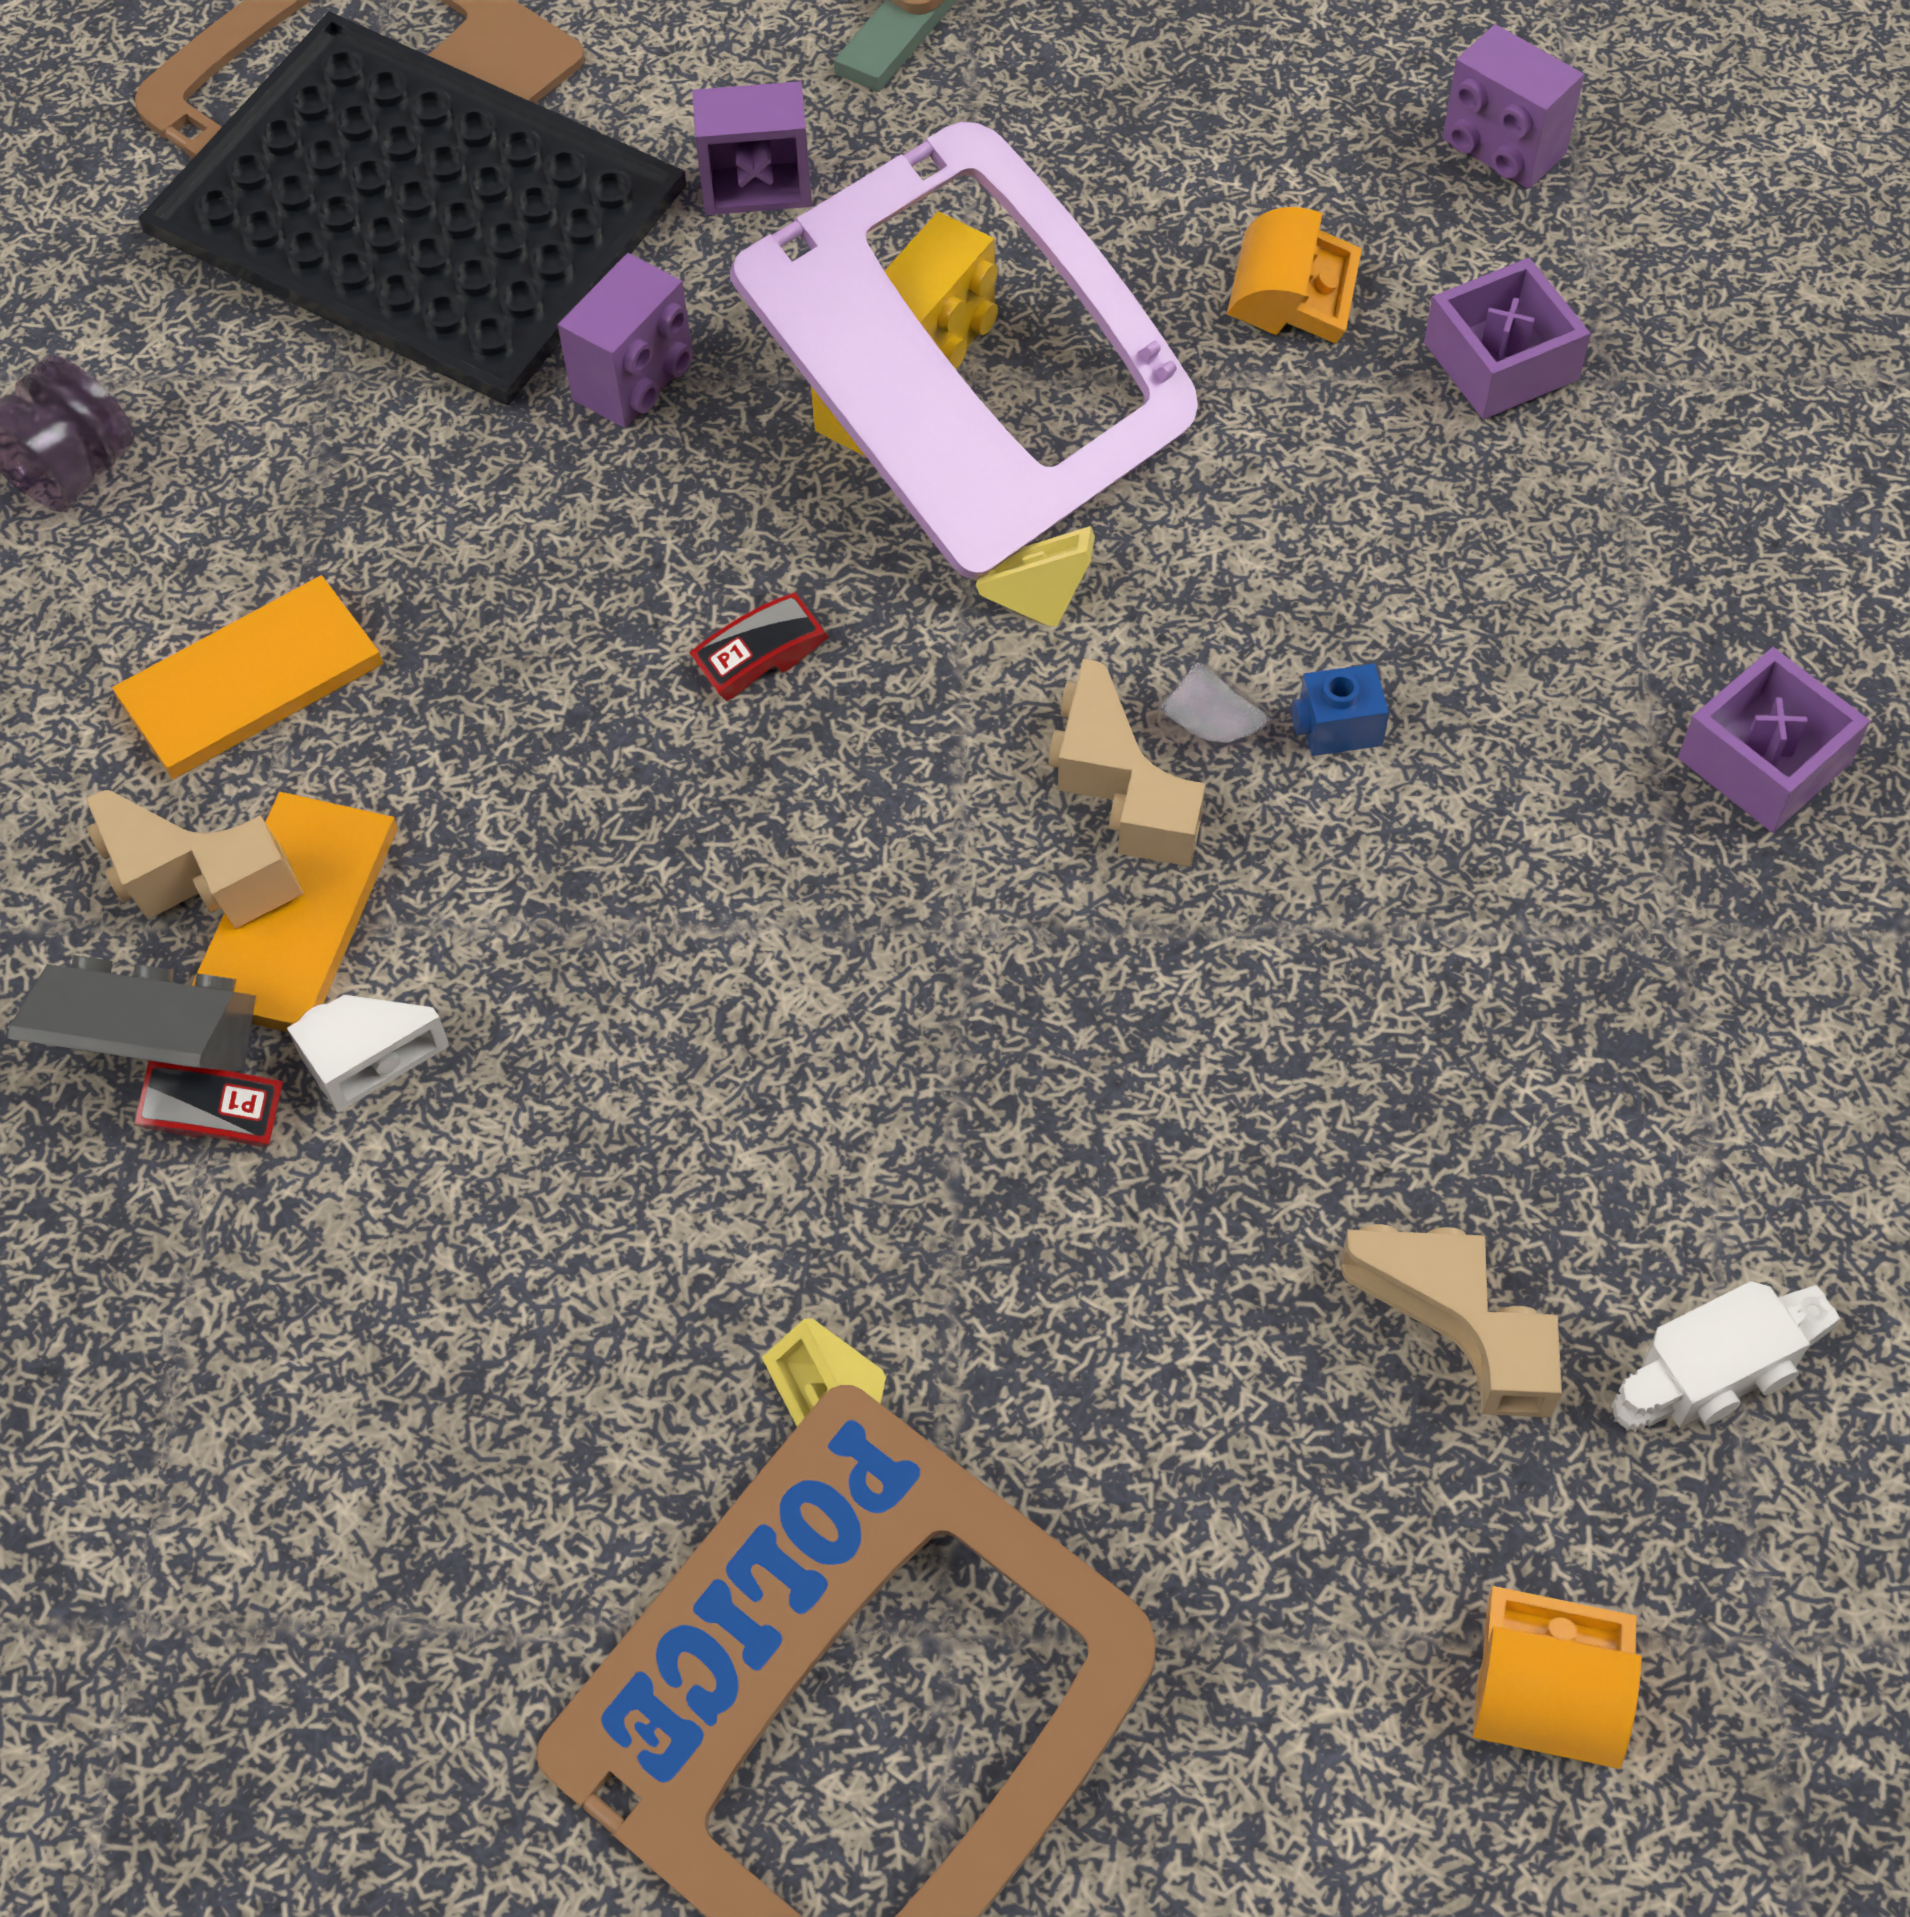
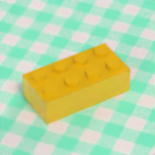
[811,211,998,457]

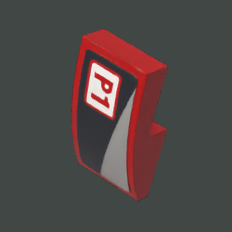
[689,592,829,701]
[134,1061,283,1148]

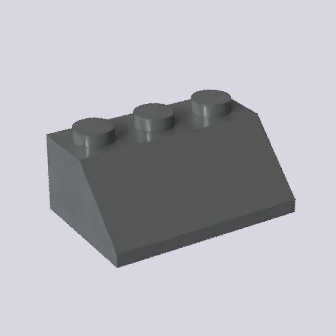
[7,955,256,1071]

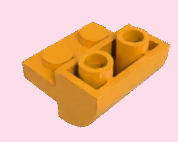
[1227,207,1362,344]
[1472,1586,1642,1769]

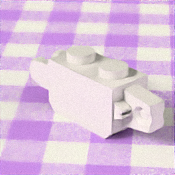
[1611,1281,1840,1432]

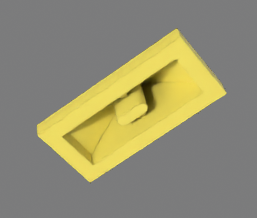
[976,526,1095,626]
[762,1318,886,1427]

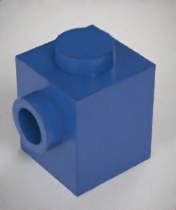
[1291,663,1389,756]

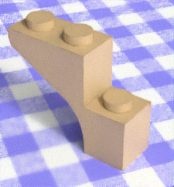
[1049,659,1206,867]
[86,790,304,929]
[1341,1224,1562,1417]

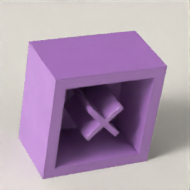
[1442,24,1584,189]
[692,81,812,215]
[558,253,693,429]
[1424,257,1591,420]
[1678,647,1871,833]

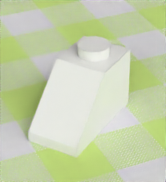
[287,995,449,1112]

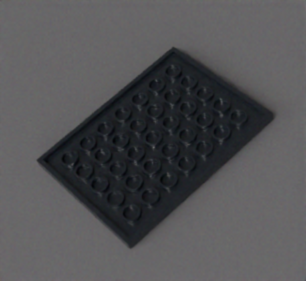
[139,11,686,406]

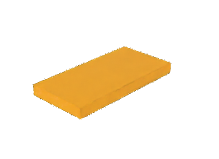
[112,575,383,780]
[191,791,398,1032]

